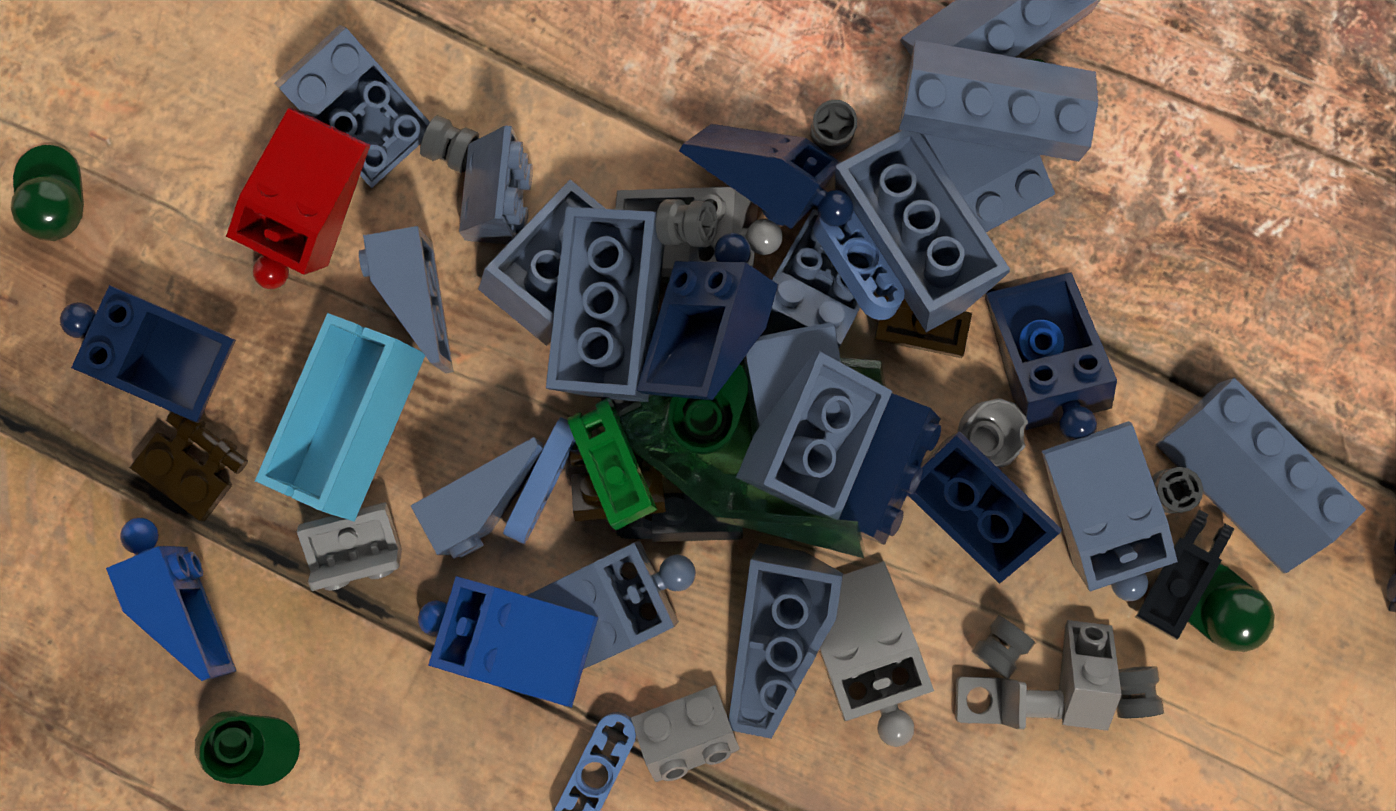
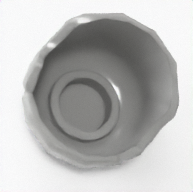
[958,398,1028,468]

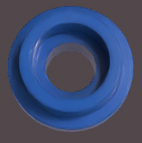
[1018,320,1064,361]

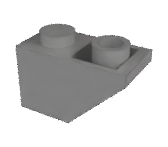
[1059,620,1122,731]

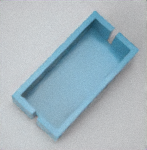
[255,313,425,522]

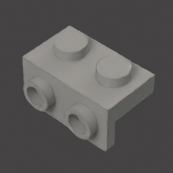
[297,502,402,591]
[631,685,740,782]

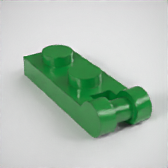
[567,397,657,530]

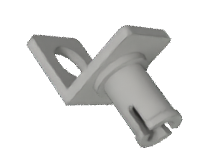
[955,677,1065,729]

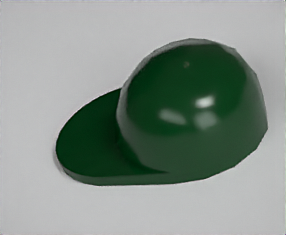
[11,145,84,241]
[667,364,748,455]
[1188,564,1275,652]
[195,711,300,786]

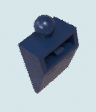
[679,124,854,229]
[636,233,778,400]
[986,272,1117,441]
[60,285,236,423]

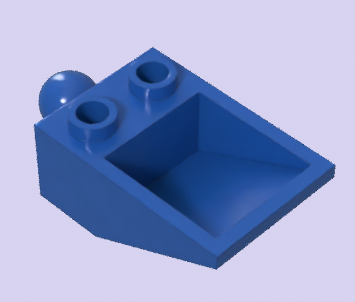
[106,518,236,681]
[418,576,598,707]

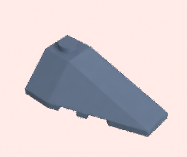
[729,543,843,739]

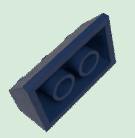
[828,393,941,545]
[907,431,1062,584]

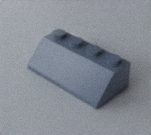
[900,0,1100,59]
[899,40,1098,162]
[835,130,1010,332]
[546,207,665,402]
[1156,378,1366,573]

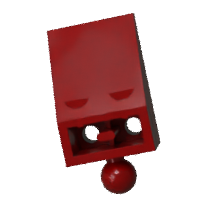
[226,108,370,289]

